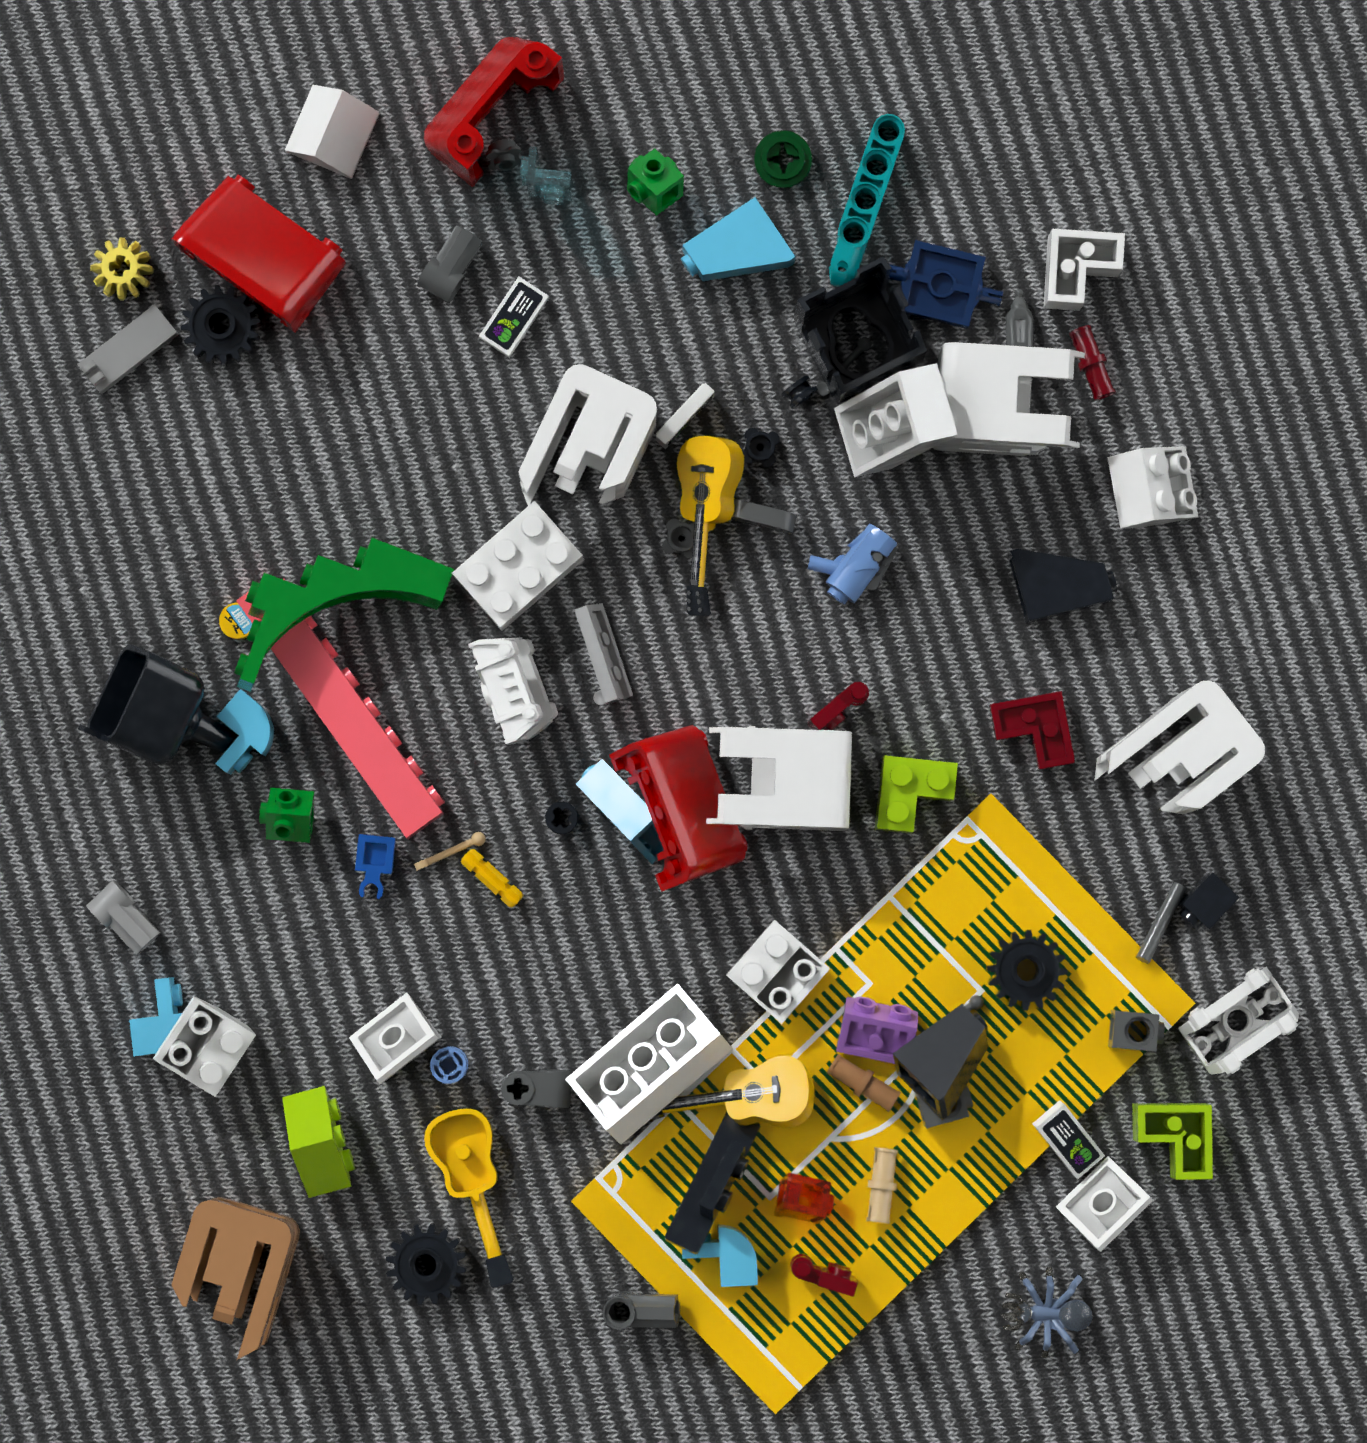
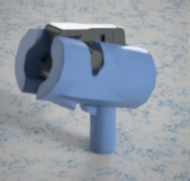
[807,523,897,605]

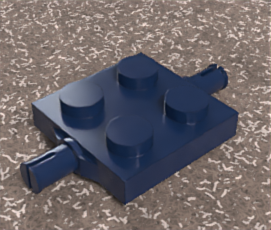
[889,240,1004,329]

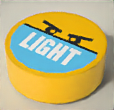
[219,603,252,640]

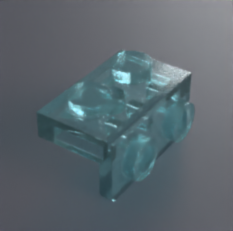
[520,147,573,205]

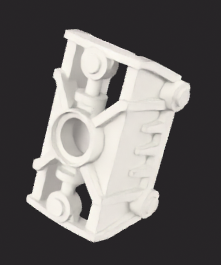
[468,637,558,745]
[1178,967,1299,1075]

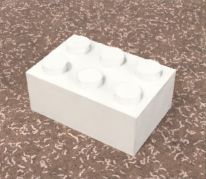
[452,501,584,631]

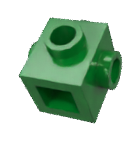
[627,148,684,216]
[259,788,315,843]

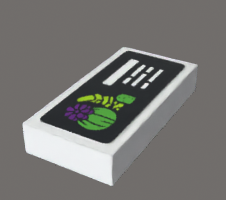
[479,276,549,358]
[656,383,715,449]
[1032,1100,1105,1180]

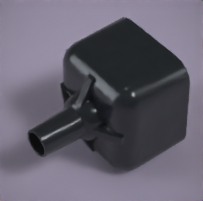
[78,644,235,764]

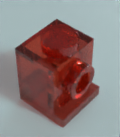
[774,1173,834,1224]

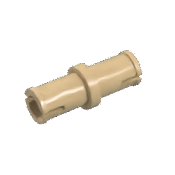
[866,1147,898,1224]

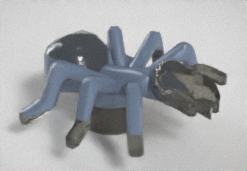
[1001,1267,1093,1358]

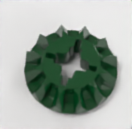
[754,130,812,189]

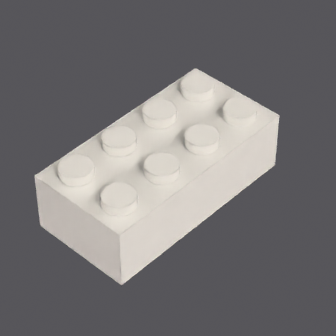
[834,363,958,477]
[565,984,733,1144]

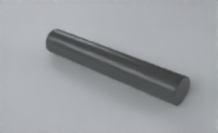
[1136,882,1186,964]

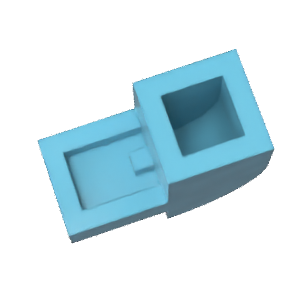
[215,689,274,775]
[129,977,183,1056]
[682,1224,758,1287]

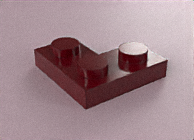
[989,691,1075,770]

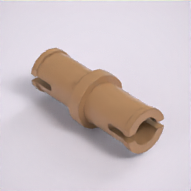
[826,1054,901,1112]

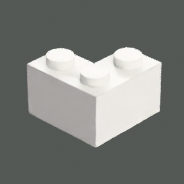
[1044,229,1125,311]

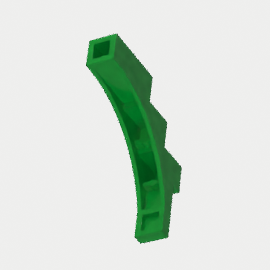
[234,538,454,692]

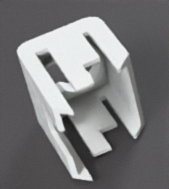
[933,342,1085,456]
[518,364,657,506]
[1094,681,1265,814]
[706,726,852,831]

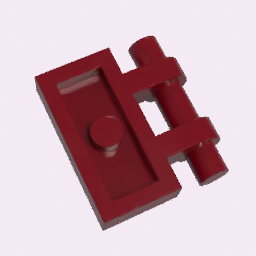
[807,682,869,730]
[790,1253,858,1297]

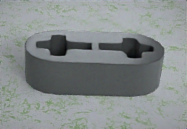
[731,499,797,534]

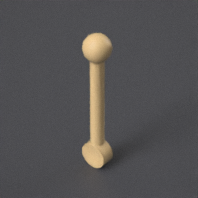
[414,832,486,871]

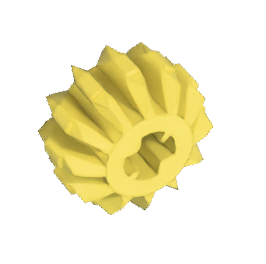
[91,238,154,301]

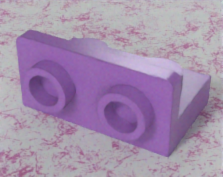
[836,997,918,1064]

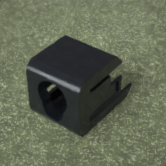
[794,256,927,405]

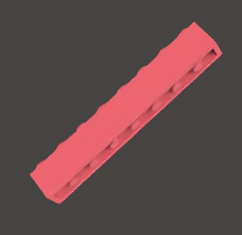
[236,579,445,839]

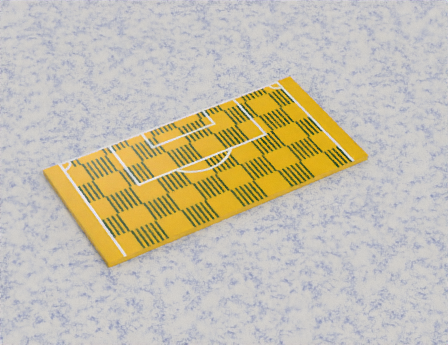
[571,793,1195,1414]

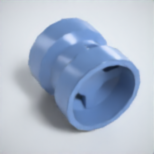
[430,1046,469,1084]

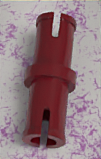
[1069,325,1116,401]

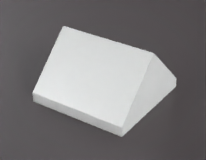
[285,85,380,179]
[349,993,442,1084]
[1056,1156,1154,1252]

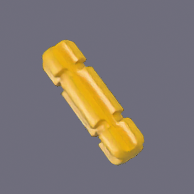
[461,849,523,908]

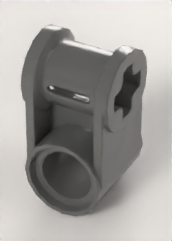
[501,1069,571,1108]

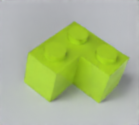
[875,755,958,834]
[282,1086,355,1198]
[1132,1103,1213,1180]

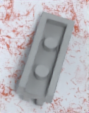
[77,304,179,394]
[574,603,633,705]

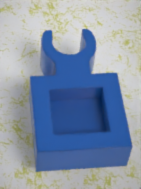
[355,834,396,899]

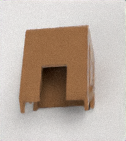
[171,1197,300,1360]

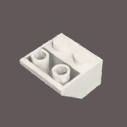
[1107,446,1198,529]
[726,920,830,1024]
[153,996,256,1097]

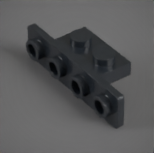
[665,1112,760,1254]

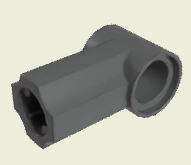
[417,225,483,303]
[603,1291,680,1330]

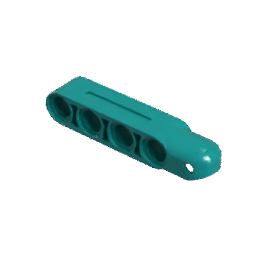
[829,114,905,287]

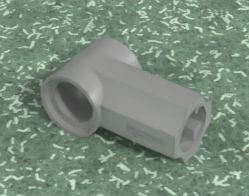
[86,880,161,955]

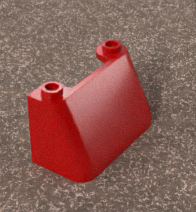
[424,37,565,187]
[172,175,346,333]
[609,725,748,892]

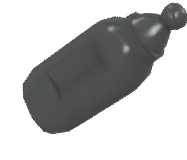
[1006,289,1034,347]

